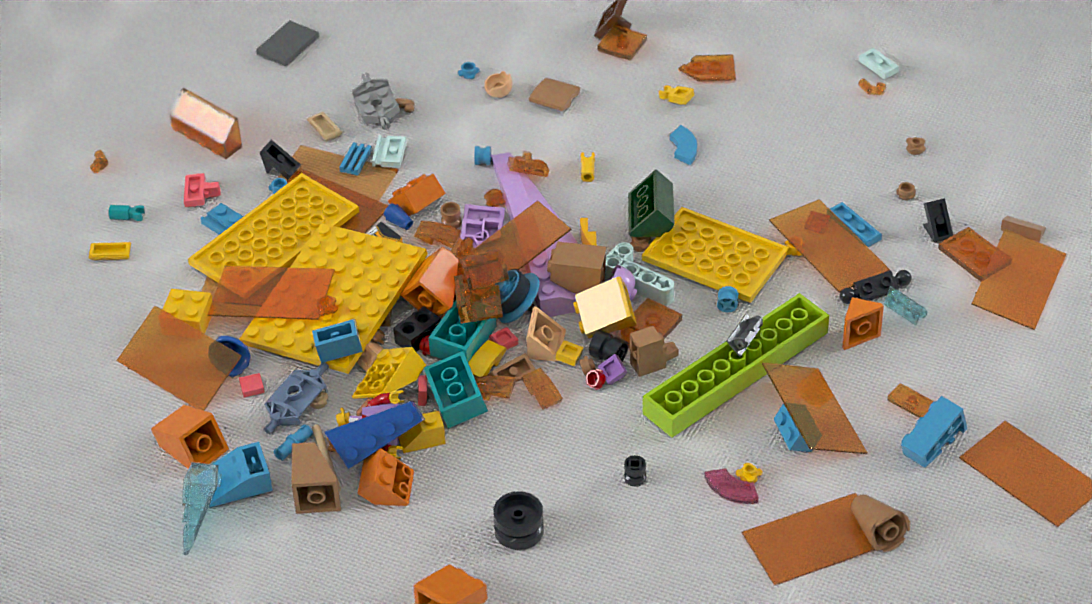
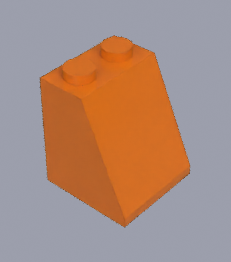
[400,247,459,316]
[151,405,229,474]
[413,564,488,604]

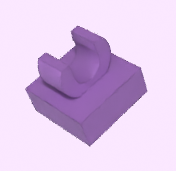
[598,354,628,385]

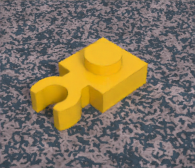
[658,85,695,105]

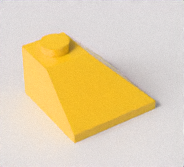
[399,410,446,454]

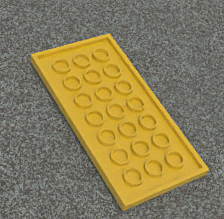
[188,173,359,300]

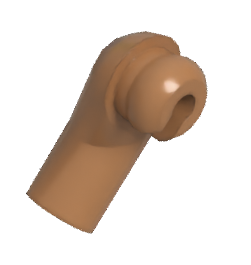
[395,98,415,113]

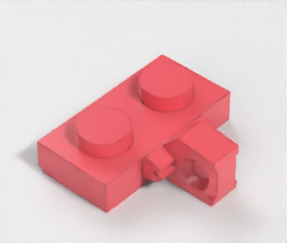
[184,173,221,207]

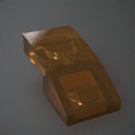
[414,221,461,249]
[521,368,563,410]
[475,375,515,401]

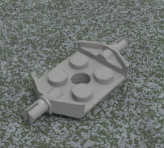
[352,73,400,130]

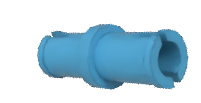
[274,424,313,461]

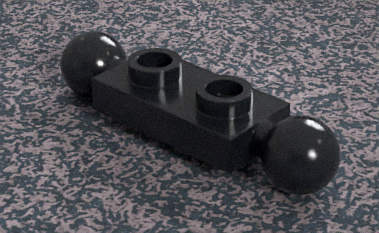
[839,270,912,304]

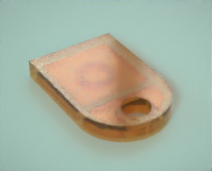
[621,298,682,349]

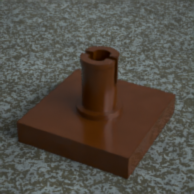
[594,0,632,40]

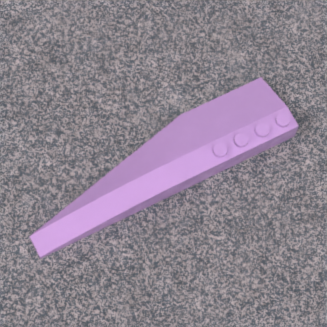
[491,152,579,317]

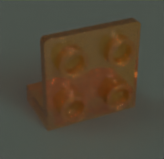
[454,275,503,324]

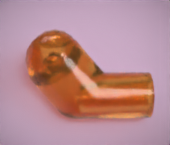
[858,78,886,96]
[90,150,108,173]

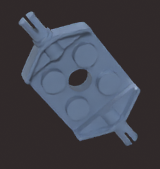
[263,362,329,434]

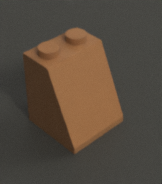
[547,241,607,294]
[291,442,341,514]

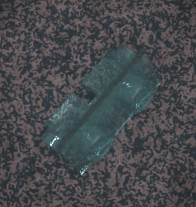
[884,286,928,325]

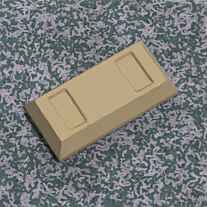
[307,112,342,142]

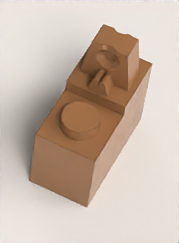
[630,326,679,377]

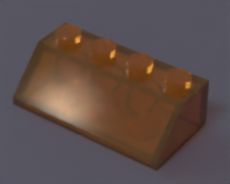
[170,88,242,159]

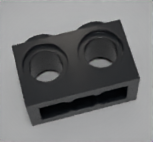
[393,306,441,352]

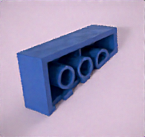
[324,401,425,469]

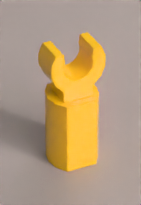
[581,152,595,182]

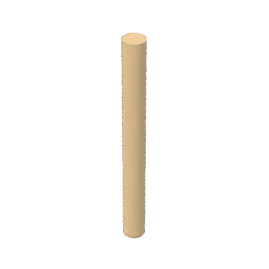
[312,425,341,492]

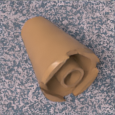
[851,494,910,552]

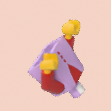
[349,390,405,459]

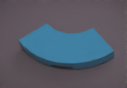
[670,125,697,165]

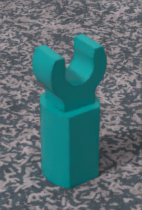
[108,205,145,221]

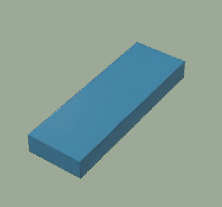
[827,202,882,248]

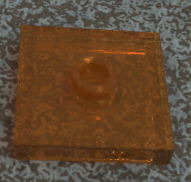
[597,25,647,61]

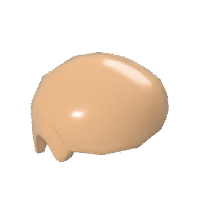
[484,71,513,98]

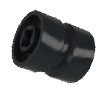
[589,330,629,362]

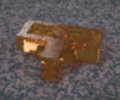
[507,150,549,177]

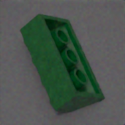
[628,169,675,237]

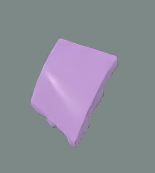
[459,204,505,253]

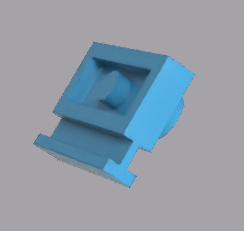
[200,203,243,235]

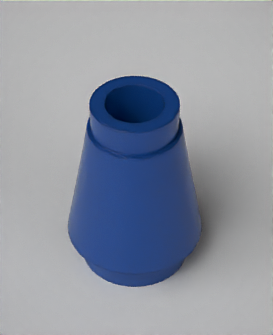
[384,203,413,230]

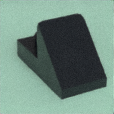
[259,139,301,180]
[923,198,954,242]

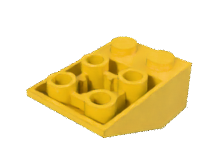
[352,347,426,399]

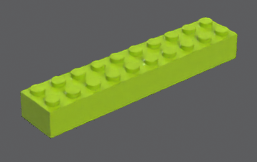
[643,293,829,438]

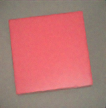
[489,327,518,350]
[239,373,265,397]
[418,375,427,406]

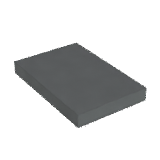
[256,20,319,67]

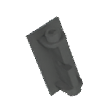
[726,313,763,357]

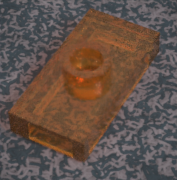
[887,383,934,418]

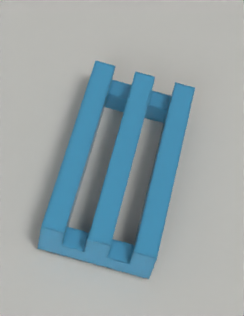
[339,142,372,175]

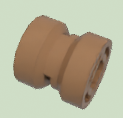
[441,202,461,230]

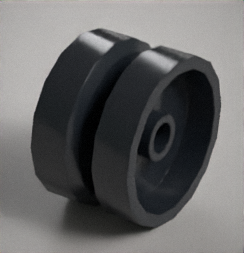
[493,491,544,550]

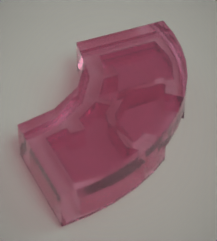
[704,468,759,504]

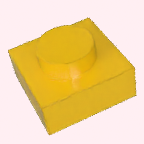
[555,340,584,367]

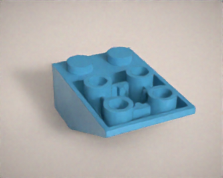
[197,442,273,508]

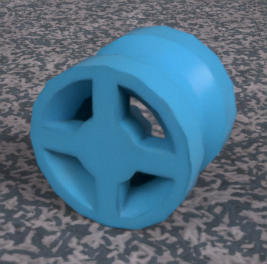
[474,146,492,165]
[717,286,739,313]

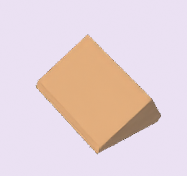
[526,306,566,361]

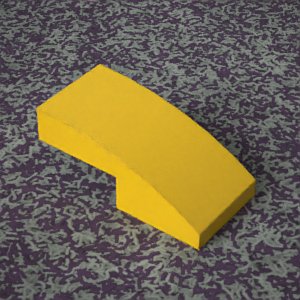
[580,218,596,246]
[468,340,507,381]

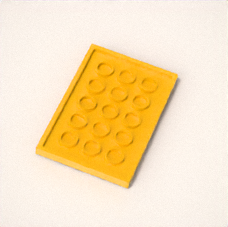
[642,206,789,303]

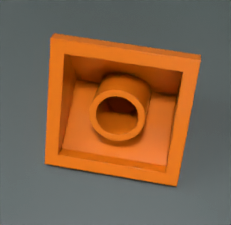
[842,297,884,350]

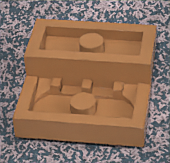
[529,77,580,111]

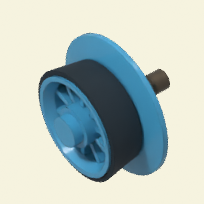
[489,269,539,323]

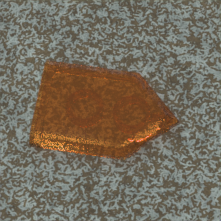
[678,54,736,82]

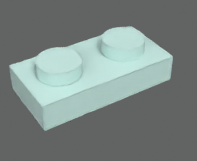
[859,48,899,80]

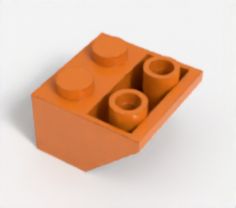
[387,173,446,216]
[357,448,414,506]

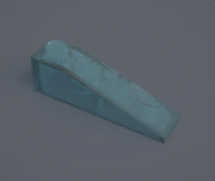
[182,462,222,555]

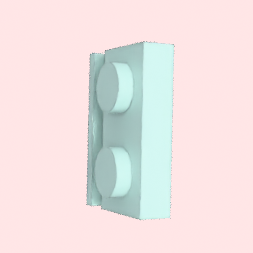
[372,135,407,168]

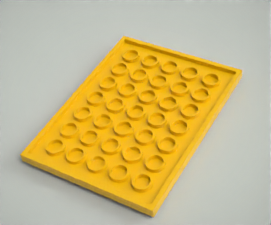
[239,223,428,374]

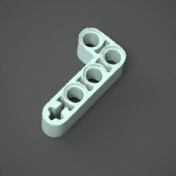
[605,242,674,305]

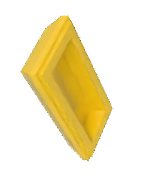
[89,242,131,260]

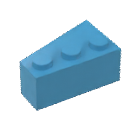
[901,395,967,468]

